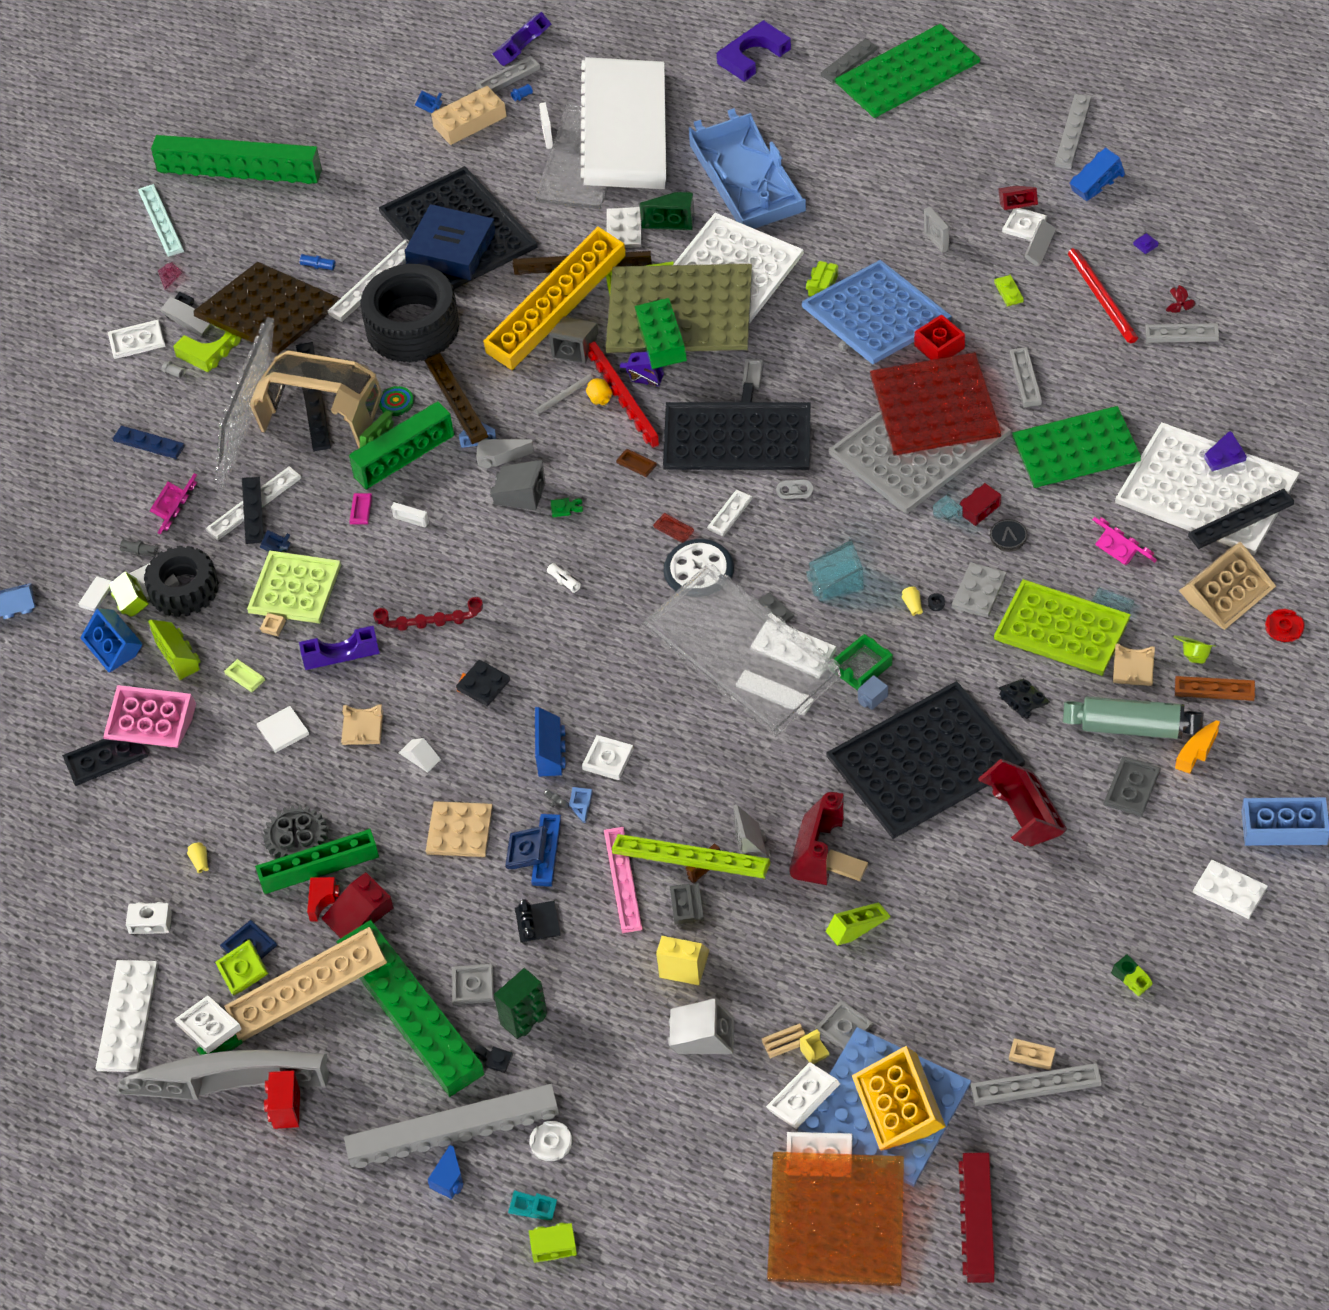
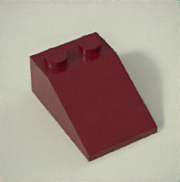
[321,872,394,939]

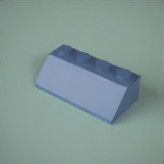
[0,583,36,619]

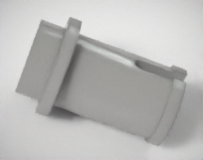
[162,361,185,378]

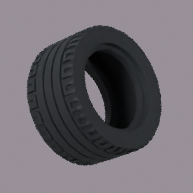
[360,264,459,363]

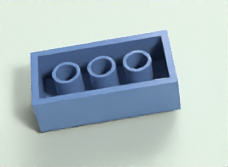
[1241,797,1329,846]

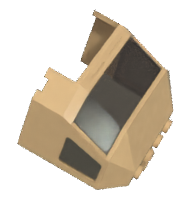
[250,350,383,448]

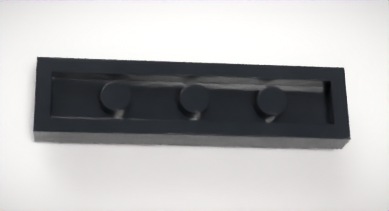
[242,477,264,544]

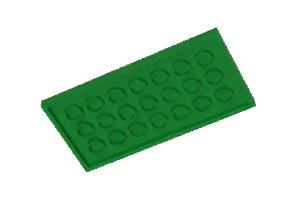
[835,23,980,118]

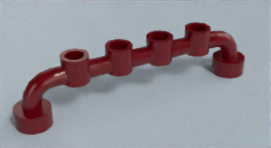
[373,597,483,631]

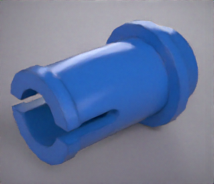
[511,84,533,101]

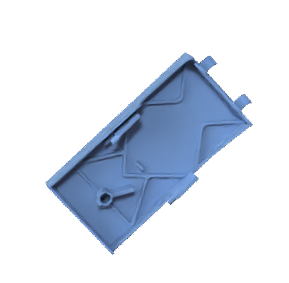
[689,108,806,229]

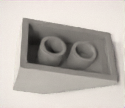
[733,805,771,858]

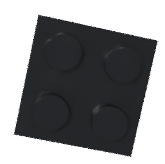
[456,659,510,707]

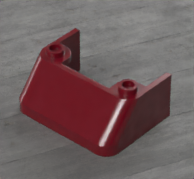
[978,759,1067,847]

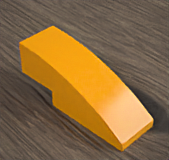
[1175,720,1220,774]

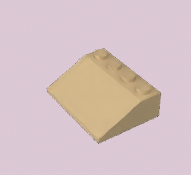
[1179,541,1276,630]

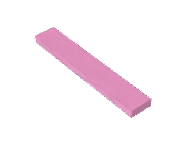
[604,827,642,933]

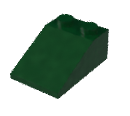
[639,192,695,230]

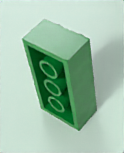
[635,298,687,369]

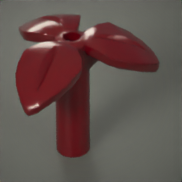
[1166,285,1196,313]

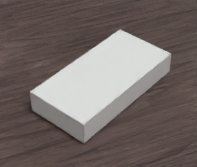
[391,502,429,527]
[78,576,113,612]

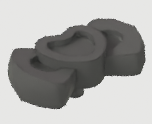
[543,789,569,810]

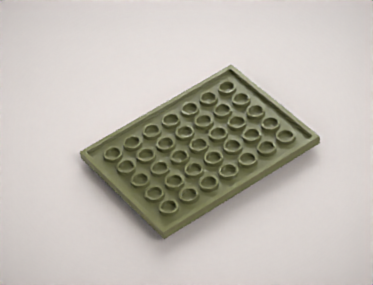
[606,264,752,353]

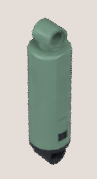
[1063,696,1204,739]

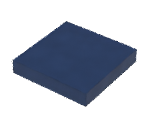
[505,826,548,869]
[220,920,277,959]

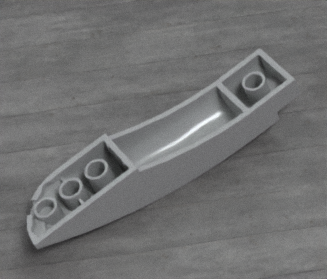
[116,1050,329,1100]

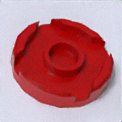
[1265,609,1305,642]

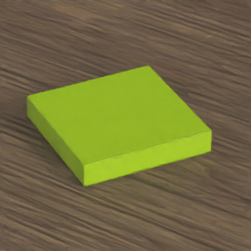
[215,940,269,996]

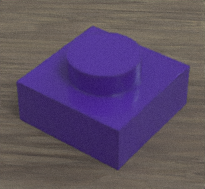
[1133,233,1159,254]

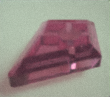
[158,262,182,290]

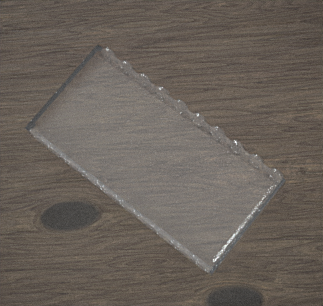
[641,564,841,737]

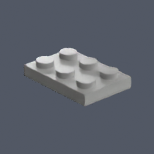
[952,562,1006,618]

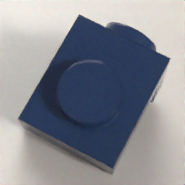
[260,530,291,552]

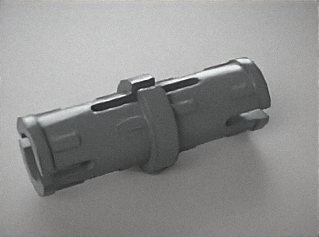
[120,539,159,557]

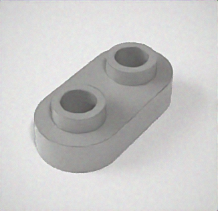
[776,479,813,499]

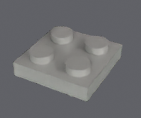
[924,207,950,253]

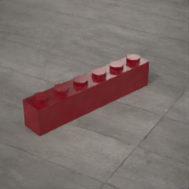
[958,1153,995,1283]

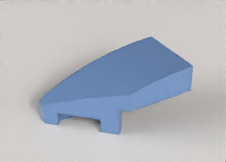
[569,787,593,823]

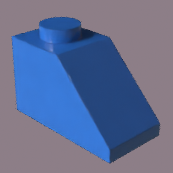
[428,1145,463,1199]

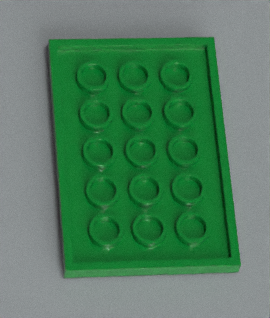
[1012,406,1141,488]

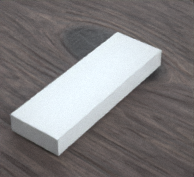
[707,489,752,537]

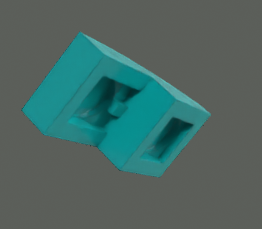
[508,1190,557,1220]

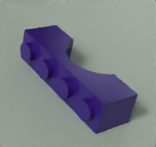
[492,12,552,66]
[299,626,380,670]

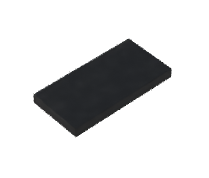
[62,739,148,786]

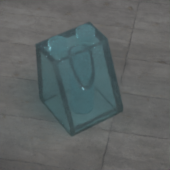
[806,541,863,602]

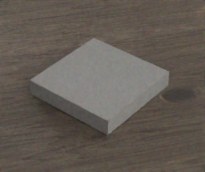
[452,964,494,1005]
[815,1000,874,1050]

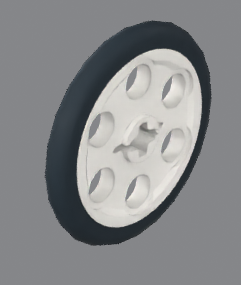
[663,539,734,598]

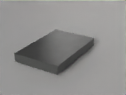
[1104,756,1161,817]

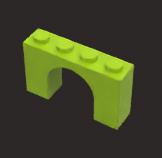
[173,325,242,372]

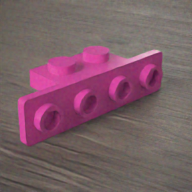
[150,473,197,535]
[1092,517,1157,566]

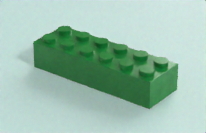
[349,401,454,490]

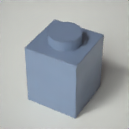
[858,675,888,710]

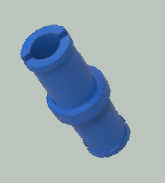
[299,254,336,271]

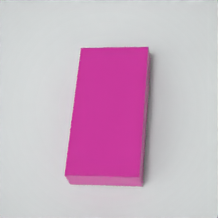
[349,493,372,524]

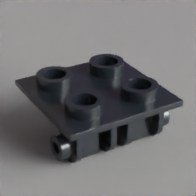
[999,678,1050,719]
[515,899,561,943]

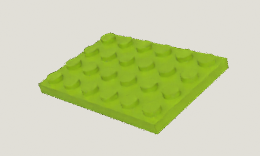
[994,579,1131,676]

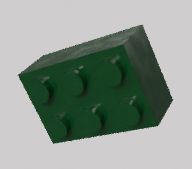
[494,968,547,1039]

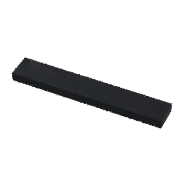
[1188,488,1294,549]

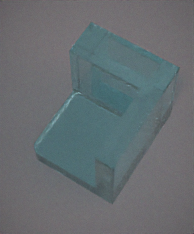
[933,495,963,520]

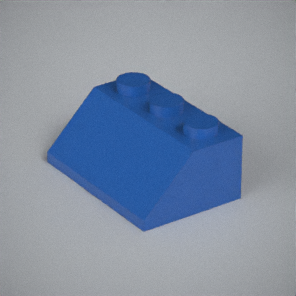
[80,608,143,673]
[535,707,566,777]

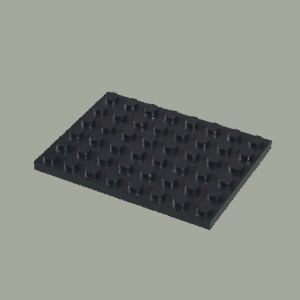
[379,166,538,289]
[826,681,1025,839]

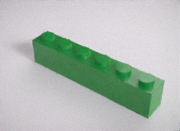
[255,829,379,895]

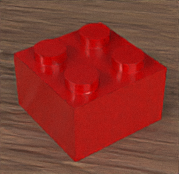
[914,314,965,366]
[264,1071,300,1129]

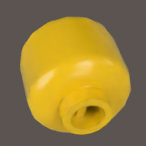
[586,378,612,405]

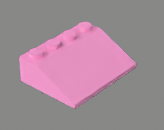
[103,685,196,748]

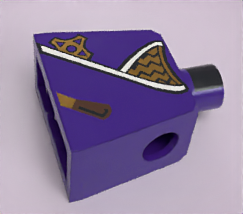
[620,352,664,386]

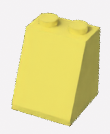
[656,936,710,985]

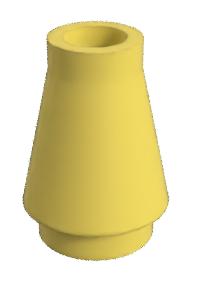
[902,587,923,616]
[187,842,209,873]

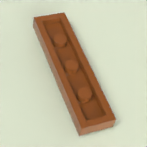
[1175,676,1255,701]

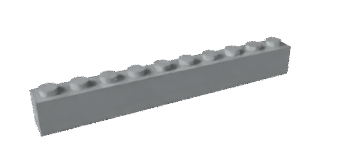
[344,1084,559,1168]

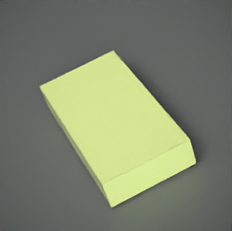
[224,659,265,692]

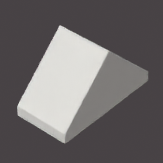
[399,738,441,773]

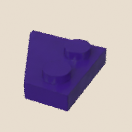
[1204,431,1247,472]

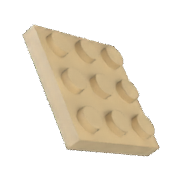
[426,801,493,857]

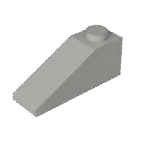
[476,439,534,468]

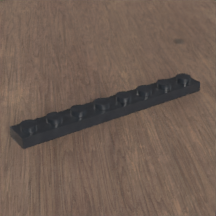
[296,342,331,452]

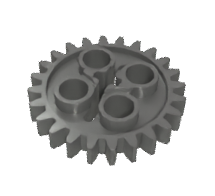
[263,805,328,859]

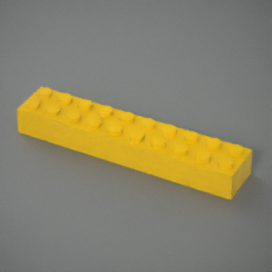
[483,226,626,370]

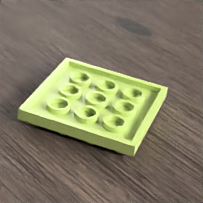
[247,551,341,624]

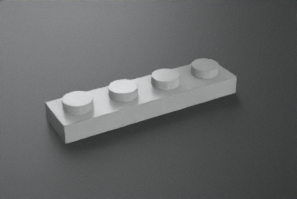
[476,56,540,92]
[1145,323,1219,343]
[1009,347,1042,408]

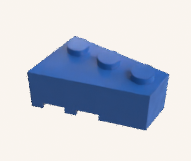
[1070,147,1125,201]

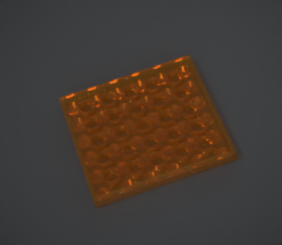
[767,1152,904,1286]

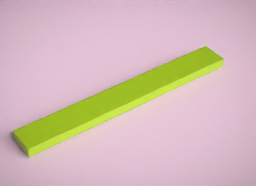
[611,834,771,879]

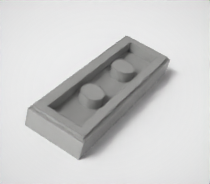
[1024,219,1056,266]

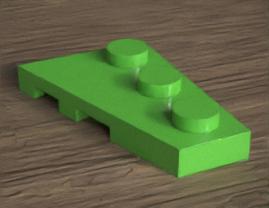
[360,411,394,448]

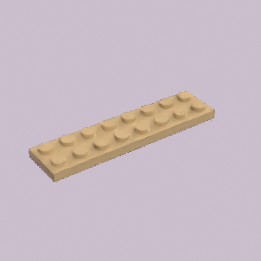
[224,927,387,1041]

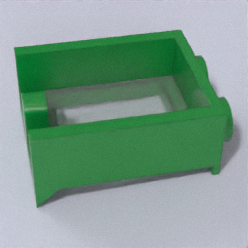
[832,634,893,691]

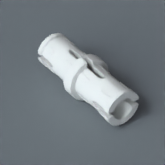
[547,563,581,593]

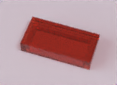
[653,513,694,543]

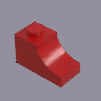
[307,877,340,921]

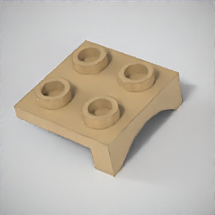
[1113,644,1155,686]
[341,705,383,745]

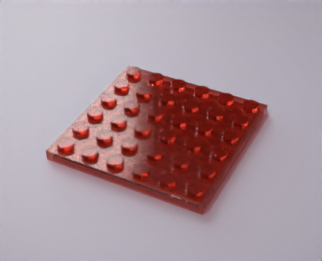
[870,352,1001,456]

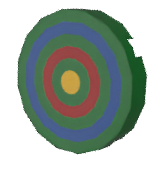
[379,386,414,416]

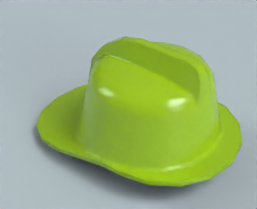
[1173,635,1216,664]

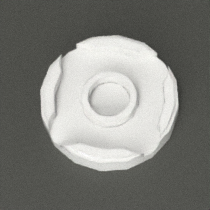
[530,1121,572,1161]

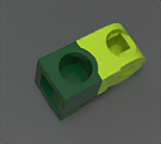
[1111,954,1152,996]

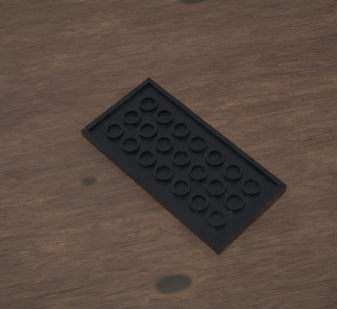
[663,402,811,470]

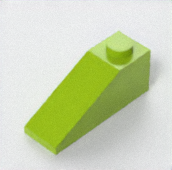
[825,902,891,946]

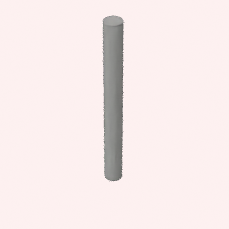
[534,374,594,416]

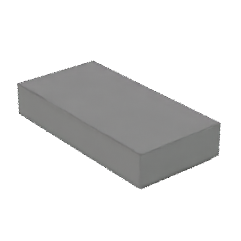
[742,359,763,389]

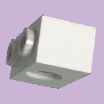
[126,902,172,934]

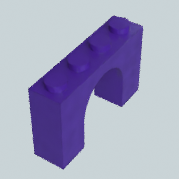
[716,20,791,82]

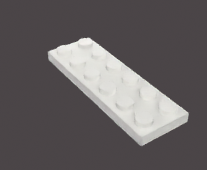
[96,960,158,1072]

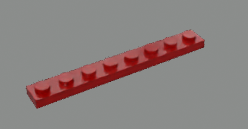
[588,341,659,448]

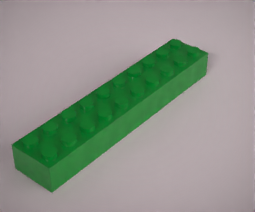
[151,135,322,184]
[336,920,485,1098]

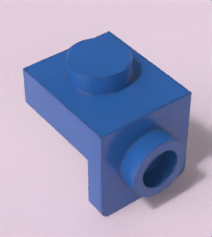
[415,90,442,113]

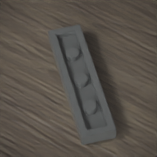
[821,39,877,83]

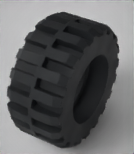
[144,546,219,617]

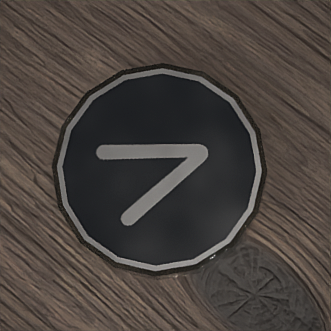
[990,519,1027,552]

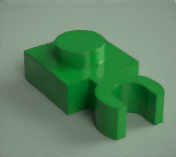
[550,498,583,517]

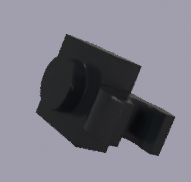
[474,1045,513,1073]

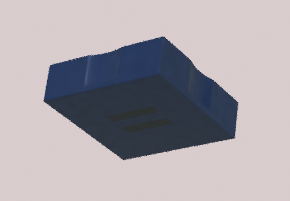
[404,204,495,280]

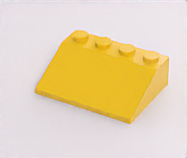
[852,1046,946,1151]

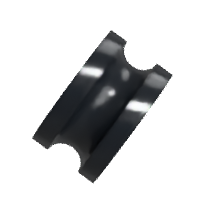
[928,593,945,611]

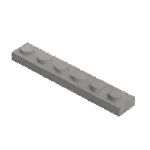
[1054,94,1091,169]
[970,1063,1102,1106]

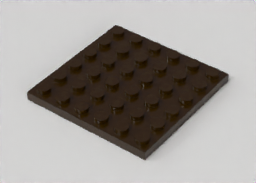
[193,262,341,354]

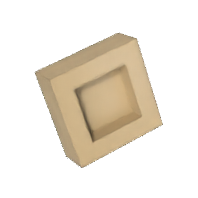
[260,613,286,636]

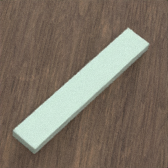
[138,184,184,257]

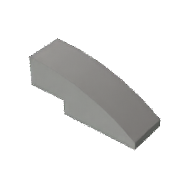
[160,297,212,337]

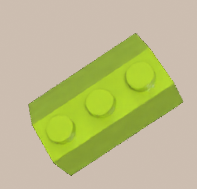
[148,619,201,680]

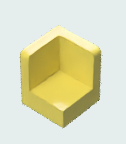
[800,1029,829,1064]

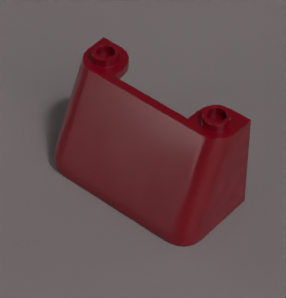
[789,792,844,885]

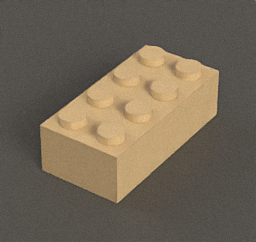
[431,86,506,145]

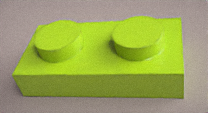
[994,275,1024,307]

